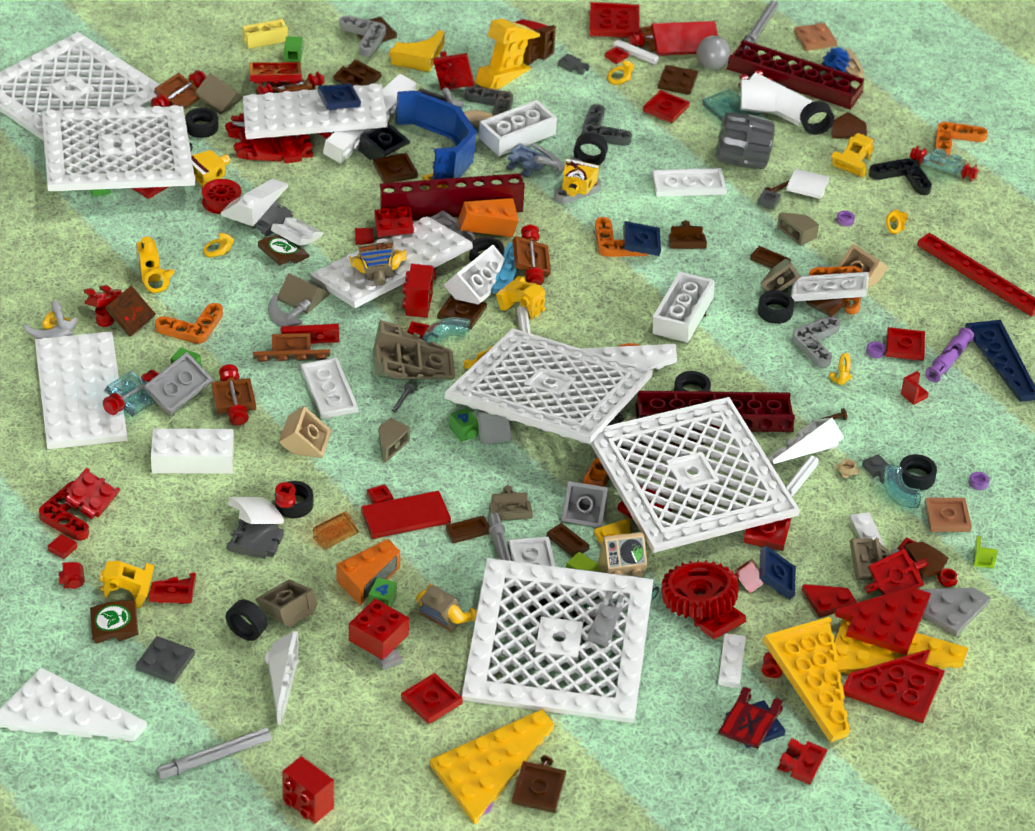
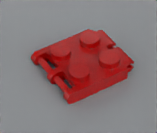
[64,467,121,519]

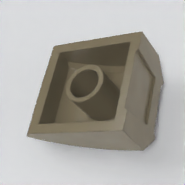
[255,579,317,627]

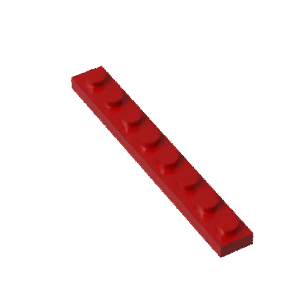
[917,232,1035,317]

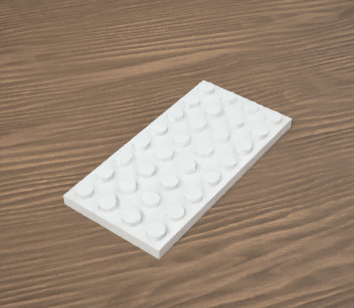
[243,84,387,139]
[310,216,473,308]
[35,332,128,449]

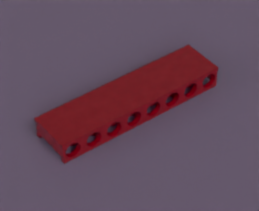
[726,40,865,110]
[379,173,525,220]
[635,390,795,432]

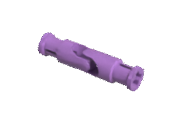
[925,327,974,383]

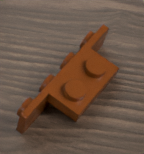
[253,333,330,362]

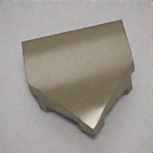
[490,485,532,520]
[849,537,895,580]

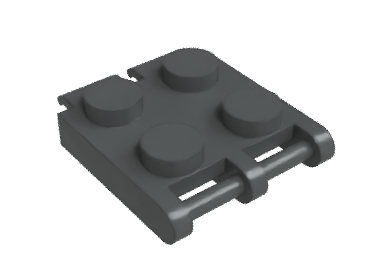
[251,201,293,236]
[226,519,284,559]

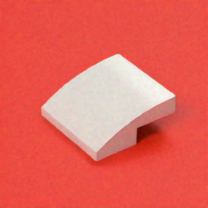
[740,79,776,114]
[786,169,830,199]
[271,217,323,245]
[228,497,284,524]

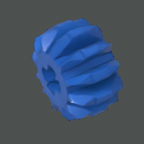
[821,47,851,72]

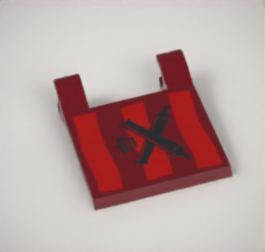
[718,687,783,749]

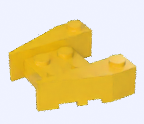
[475,18,540,90]

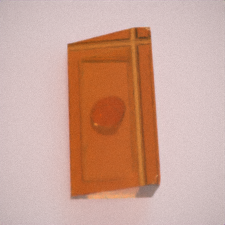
[313,511,358,550]

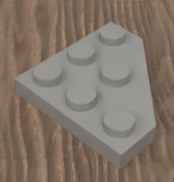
[920,587,991,637]

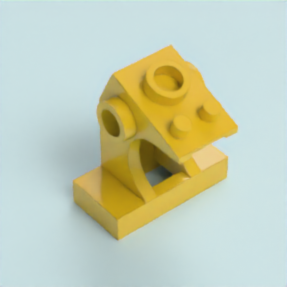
[831,133,874,178]
[496,276,546,319]
[100,560,154,608]

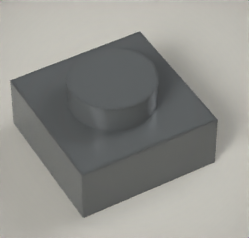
[757,189,781,210]

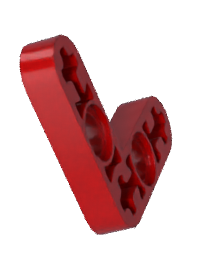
[39,481,89,541]

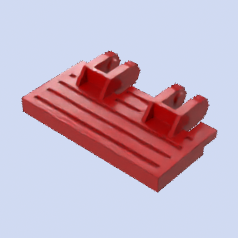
[225,113,283,161]

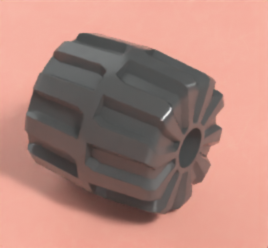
[715,112,775,169]

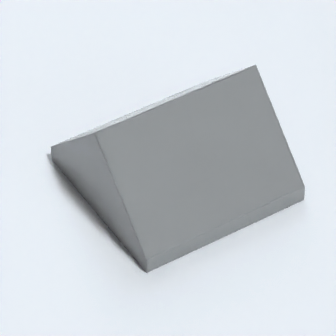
[477,410,512,444]
[561,481,608,527]

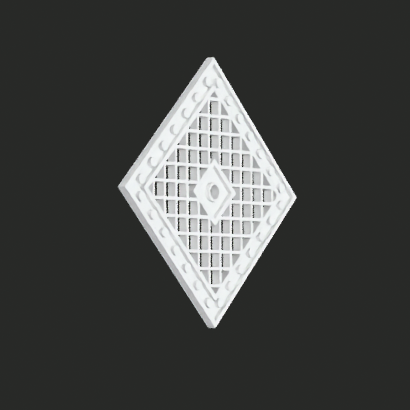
[0,32,160,145]
[42,105,195,191]
[445,328,653,444]
[590,397,800,553]
[462,558,654,723]

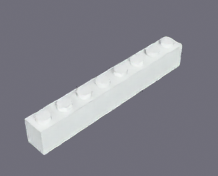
[323,74,417,163]

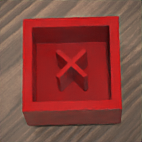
[402,263,434,318]
[349,599,409,660]
[282,756,334,824]

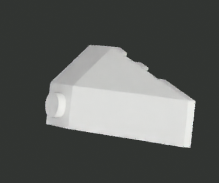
[221,179,288,226]
[444,245,505,304]
[768,418,844,464]
[265,631,298,725]

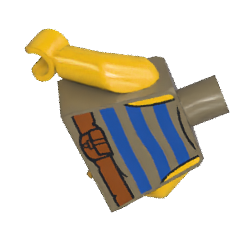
[349,241,407,286]
[416,583,477,632]

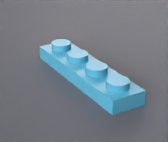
[491,242,519,294]

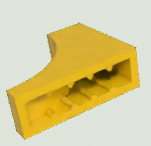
[389,30,445,72]

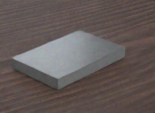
[143,352,214,416]

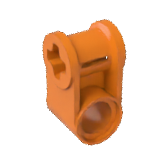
[582,458,609,487]

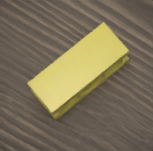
[243,19,288,49]

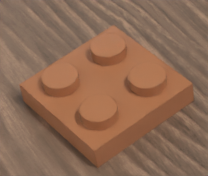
[794,23,837,51]
[924,498,972,532]

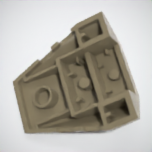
[373,320,455,379]

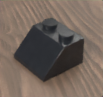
[358,122,410,160]

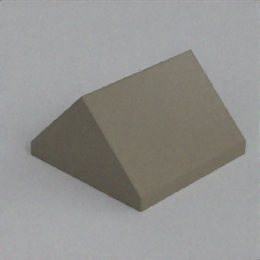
[195,73,243,114]
[277,273,330,314]

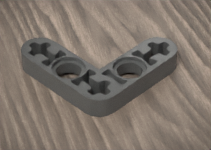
[464,86,513,116]
[582,104,632,146]

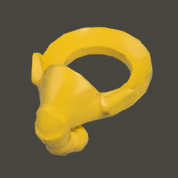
[607,61,634,85]
[886,209,908,234]
[203,233,234,258]
[143,268,175,293]
[42,310,71,330]
[829,353,853,385]

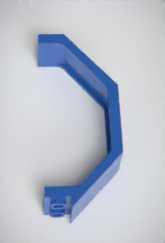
[395,90,477,180]

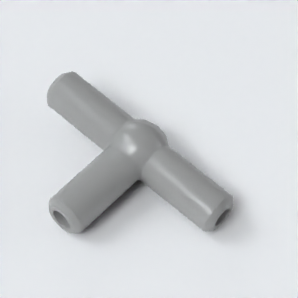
[442,88,464,108]

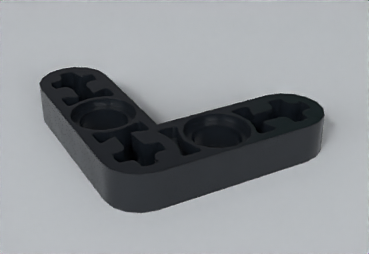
[869,158,932,195]

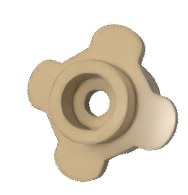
[836,459,859,478]

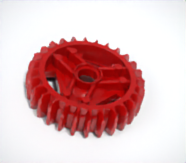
[661,560,739,620]

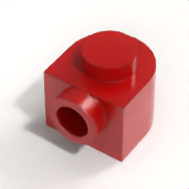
[58,562,85,589]

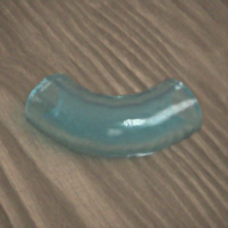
[423,317,470,345]
[883,465,921,509]

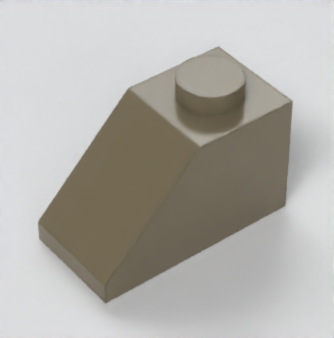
[777,212,819,246]
[760,259,801,292]
[378,418,410,463]

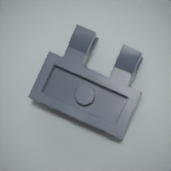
[507,144,549,178]

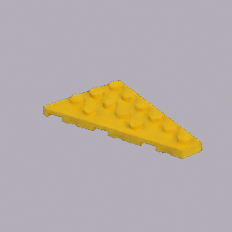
[762,617,850,742]
[834,619,968,675]
[429,709,554,824]

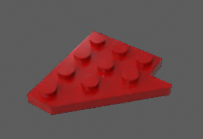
[835,587,931,655]
[843,649,945,723]

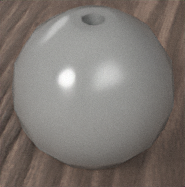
[696,36,731,70]

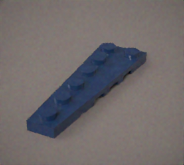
[965,319,1035,402]

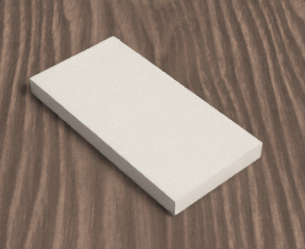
[739,72,814,126]
[651,168,727,197]
[791,272,869,301]
[300,357,358,419]
[508,537,559,603]

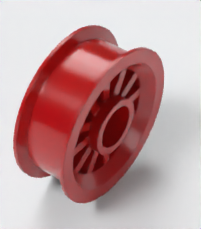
[202,179,242,214]

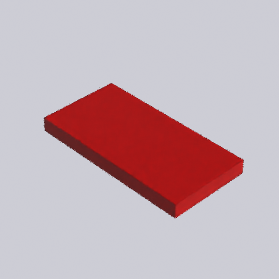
[651,21,718,56]
[361,490,451,539]

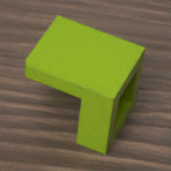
[974,536,997,569]

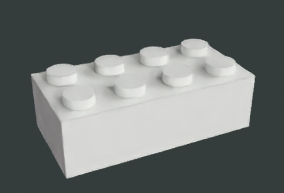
[479,100,557,156]
[653,272,714,343]
[151,428,234,474]

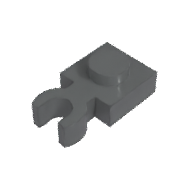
[558,53,589,75]
[862,454,896,485]

